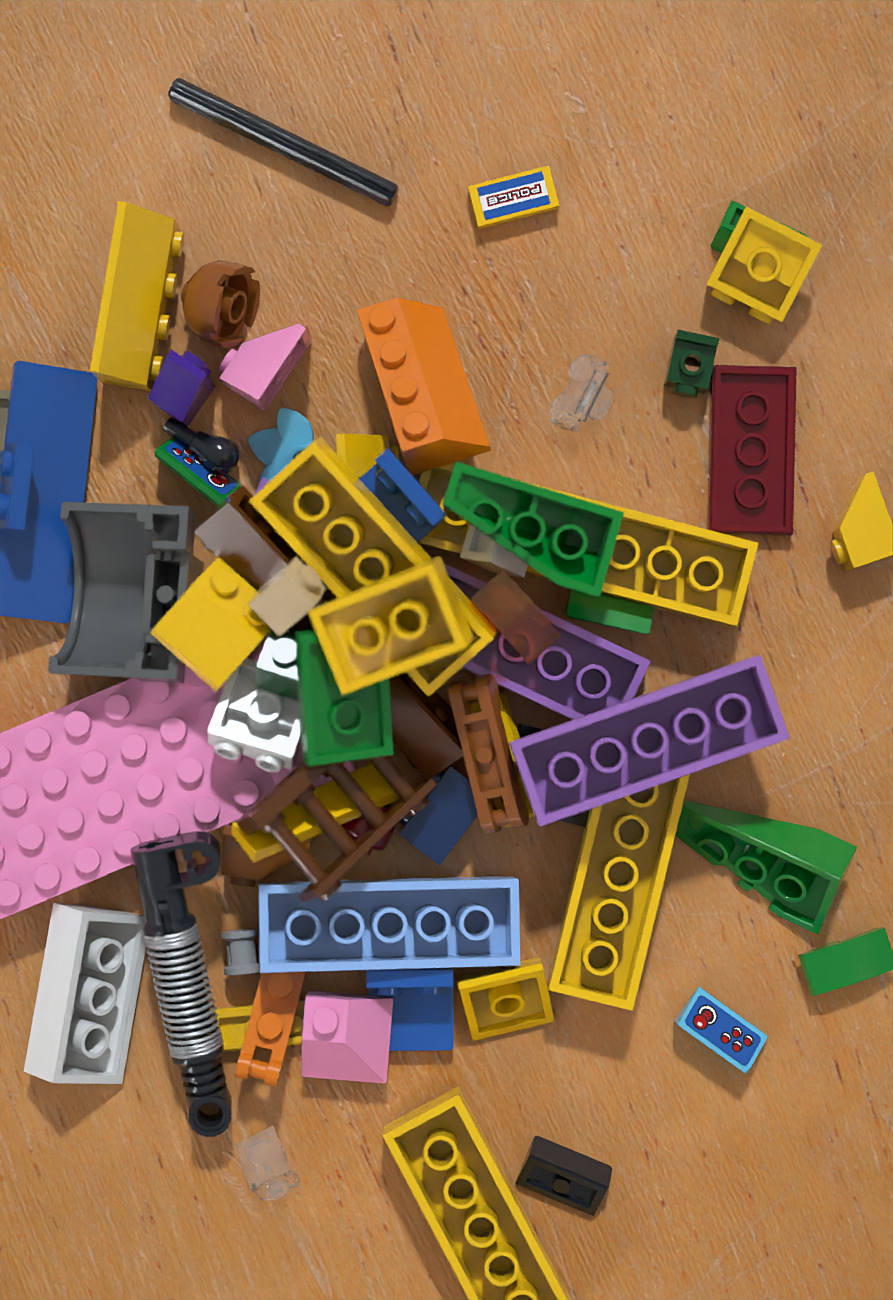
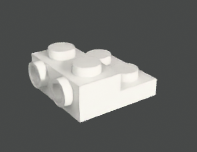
[208,658,302,773]

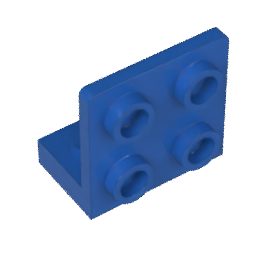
[360,449,447,543]
[366,967,454,1051]

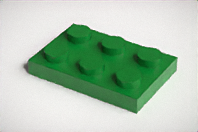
[295,630,393,766]

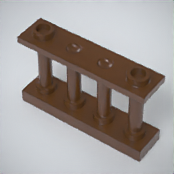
[236,756,437,903]

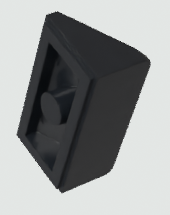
[515,1136,612,1216]

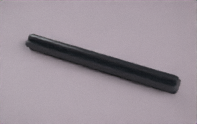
[168,78,398,206]

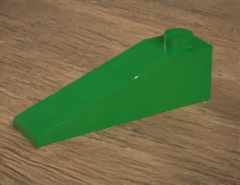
[443,461,624,597]
[675,801,857,935]

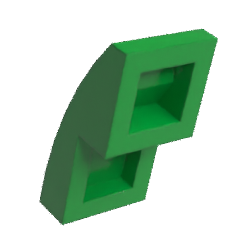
[798,927,893,996]

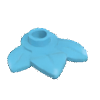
[248,408,314,483]

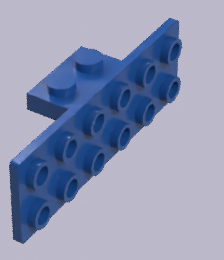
[0,361,97,623]

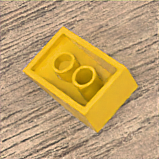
[308,556,473,695]

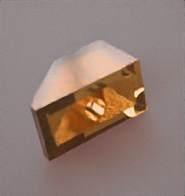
[471,569,561,665]

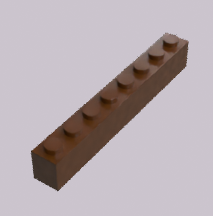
[194,485,463,779]

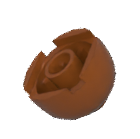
[181,260,260,348]

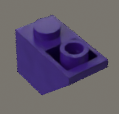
[148,349,216,427]

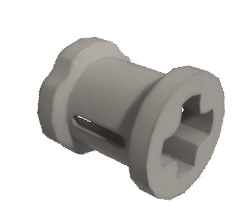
[221,928,260,975]

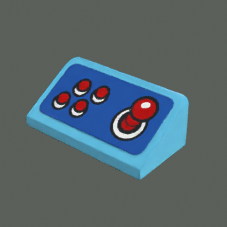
[674,986,768,1074]

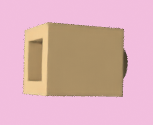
[249,557,326,636]

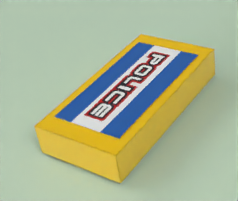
[468,165,560,230]

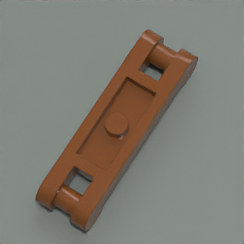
[448,674,529,834]

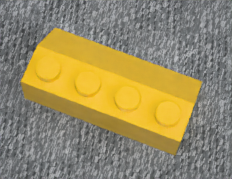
[90,201,184,391]

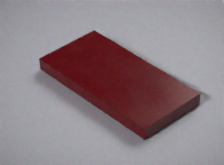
[707,365,797,536]

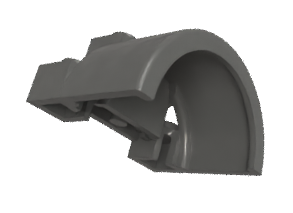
[48,502,204,683]

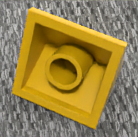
[458,957,555,1041]

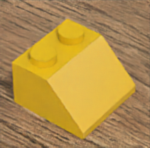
[150,557,271,691]

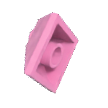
[219,324,311,412]
[301,990,394,1084]

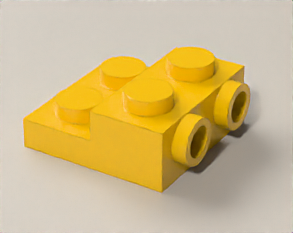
[706,206,822,324]

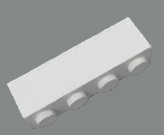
[24,903,146,1084]

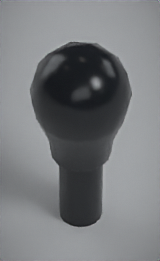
[163,417,239,474]

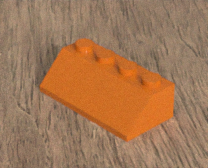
[357,297,491,475]

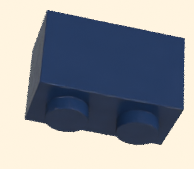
[399,765,478,865]

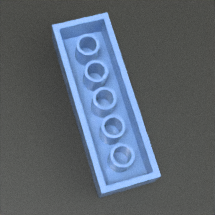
[258,876,520,973]

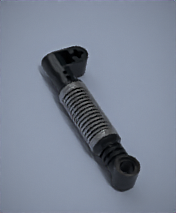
[130,831,232,1137]

